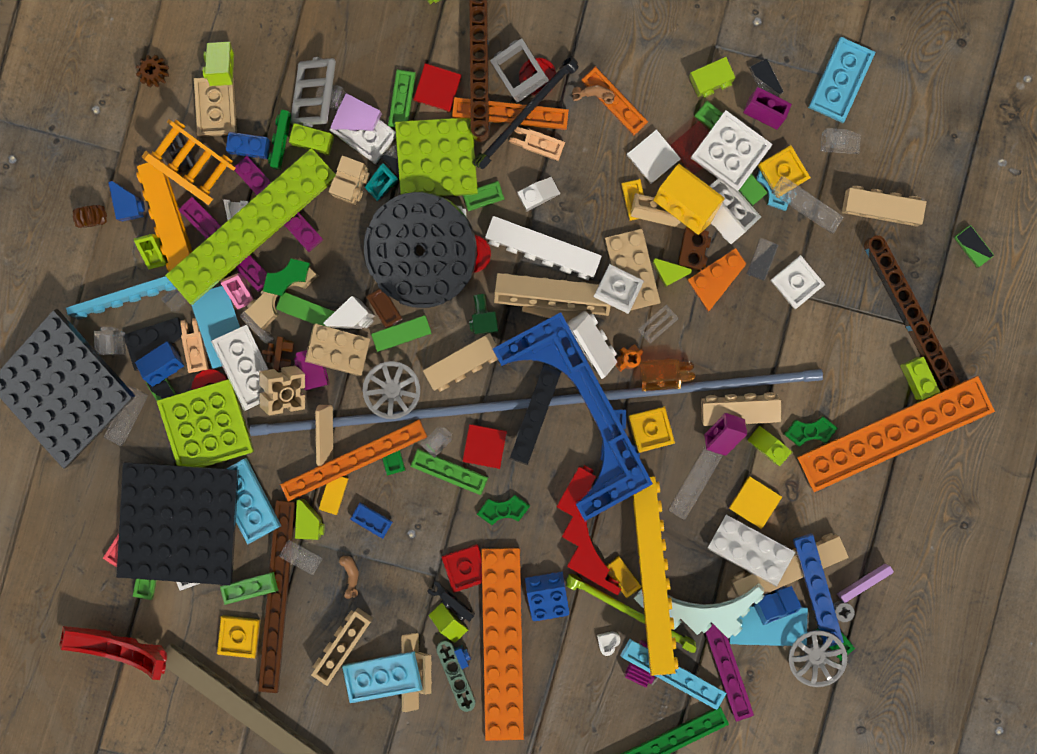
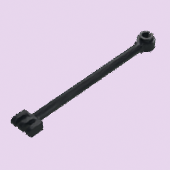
[472,56,579,169]

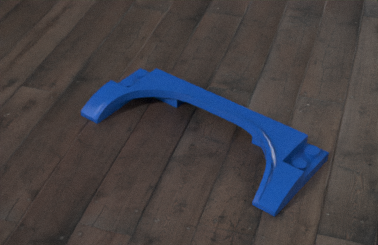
[492,312,653,521]

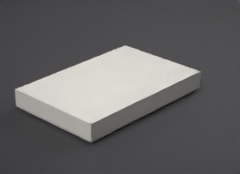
[329,120,396,165]

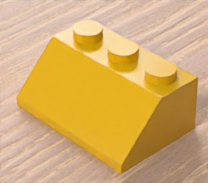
[653,164,725,235]

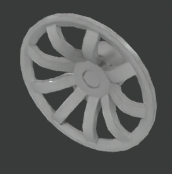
[363,361,420,419]
[789,630,847,687]

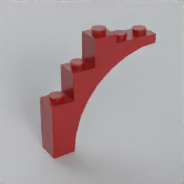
[59,626,167,680]

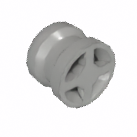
[833,601,854,622]

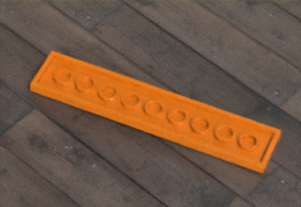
[797,376,995,492]
[482,548,524,741]

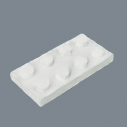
[211,325,268,411]
[708,515,795,587]

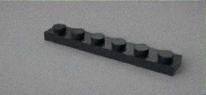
[509,363,562,466]

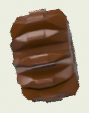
[136,55,169,88]
[72,205,107,228]

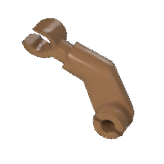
[572,85,615,104]
[339,556,359,599]

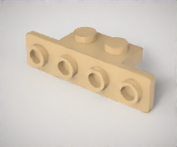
[401,633,432,712]

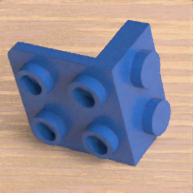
[525,572,569,621]

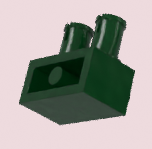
[469,294,499,335]

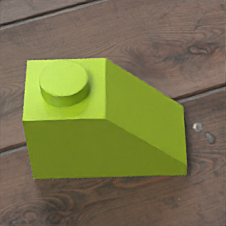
[747,426,792,466]
[295,498,325,540]

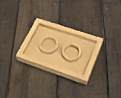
[194,78,237,137]
[305,324,370,376]

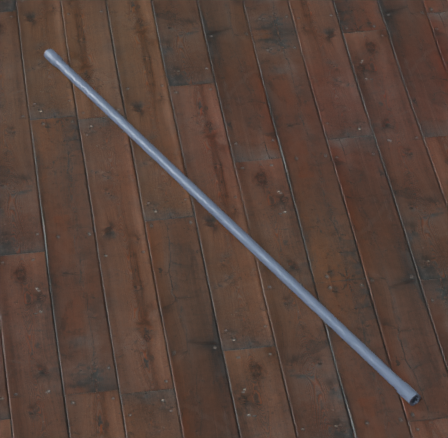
[250,369,823,436]

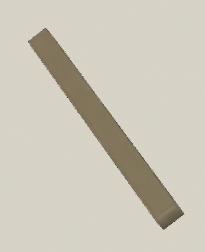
[165,643,326,754]

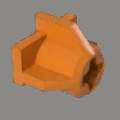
[615,344,643,372]

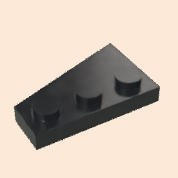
[123,317,182,371]

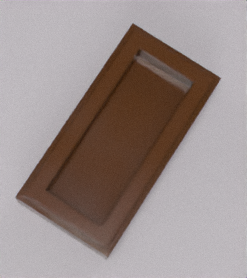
[366,288,402,329]

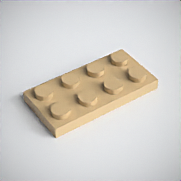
[605,229,660,311]

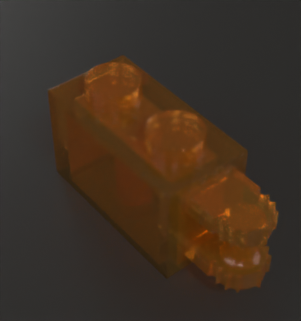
[640,359,696,391]

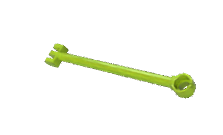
[566,573,696,653]

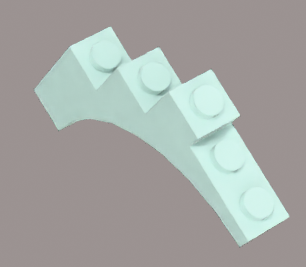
[634,583,764,638]

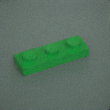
[268,110,291,171]

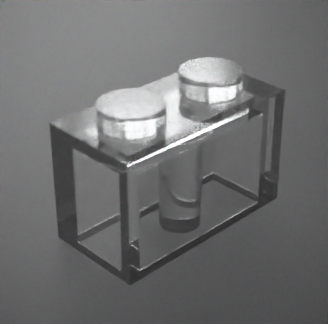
[94,327,126,355]

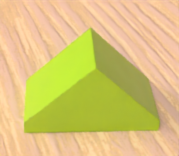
[134,234,167,270]
[652,258,692,287]
[429,603,469,643]

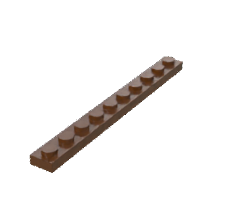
[258,500,296,693]

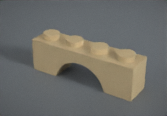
[245,258,319,329]

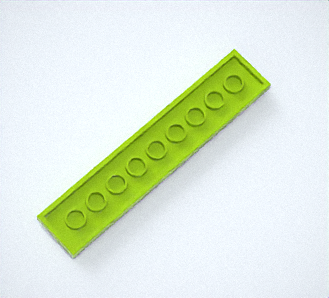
[165,148,336,305]

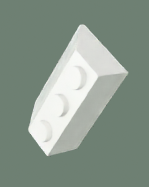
[710,179,761,244]
[324,296,375,329]
[567,311,617,379]

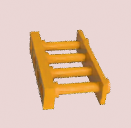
[141,119,236,205]

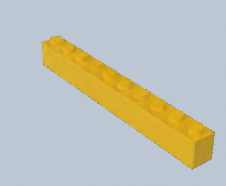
[633,477,678,676]

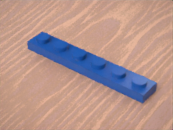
[793,533,844,647]

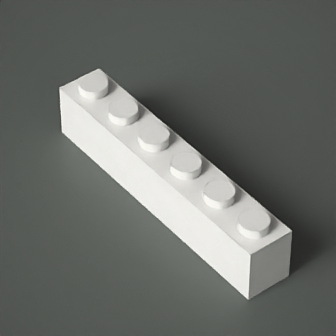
[485,216,602,280]

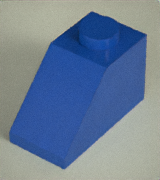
[109,181,145,222]

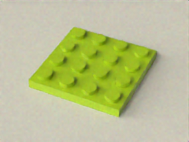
[395,118,478,197]
[157,379,254,467]

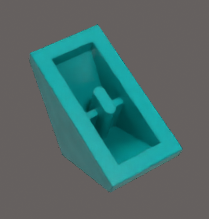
[364,164,399,201]

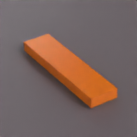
[581,66,648,136]

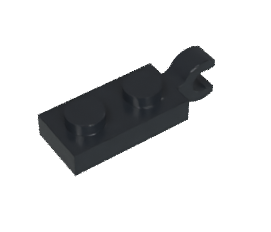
[427,580,475,622]

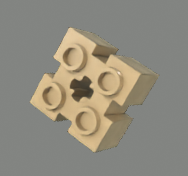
[329,156,370,205]
[259,366,305,415]

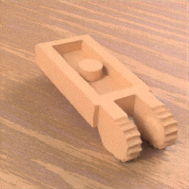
[509,127,565,161]
[180,318,209,373]

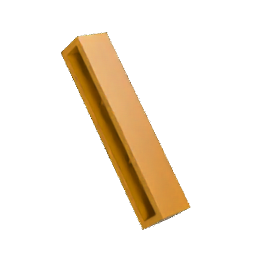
[136,161,193,272]

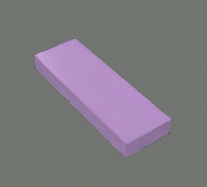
[837,564,894,603]

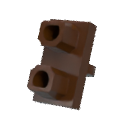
[261,337,294,372]

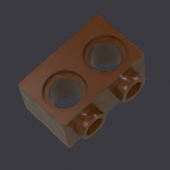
[677,227,711,271]

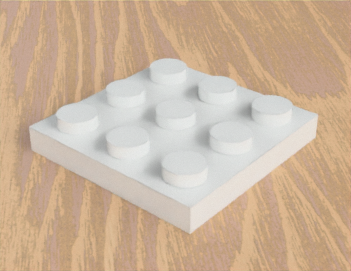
[691,111,773,192]

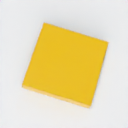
[757,145,811,198]
[627,406,675,453]
[729,476,782,529]
[217,615,260,658]

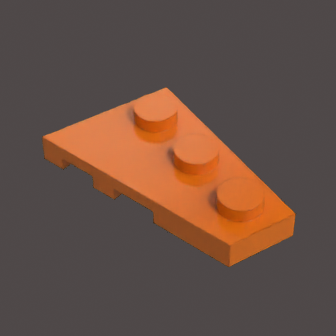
[687,248,746,312]

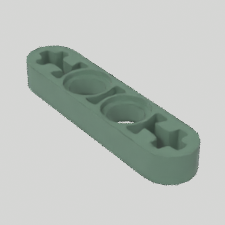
[437,639,476,712]

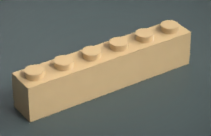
[494,273,611,316]
[730,533,849,597]

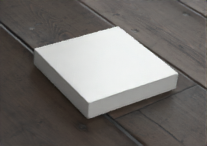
[627,130,681,184]
[770,255,825,309]
[594,264,644,314]

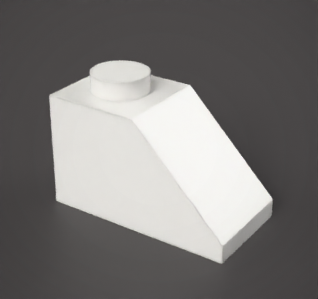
[517,177,560,212]

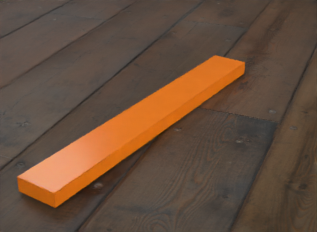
[280,420,428,502]

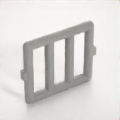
[290,57,336,127]

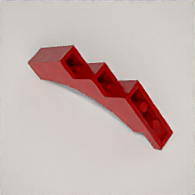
[556,465,622,595]

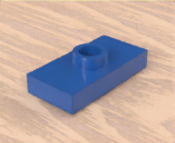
[350,502,393,539]

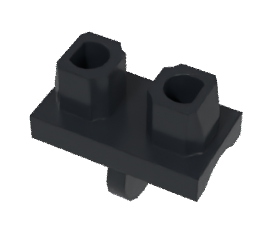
[167,134,196,174]

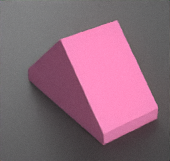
[220,273,254,310]

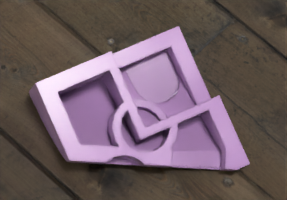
[331,93,382,131]

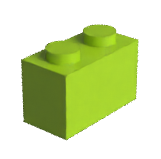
[203,42,234,86]
[689,57,735,98]
[289,123,334,156]
[900,357,940,400]

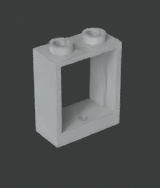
[490,38,549,102]

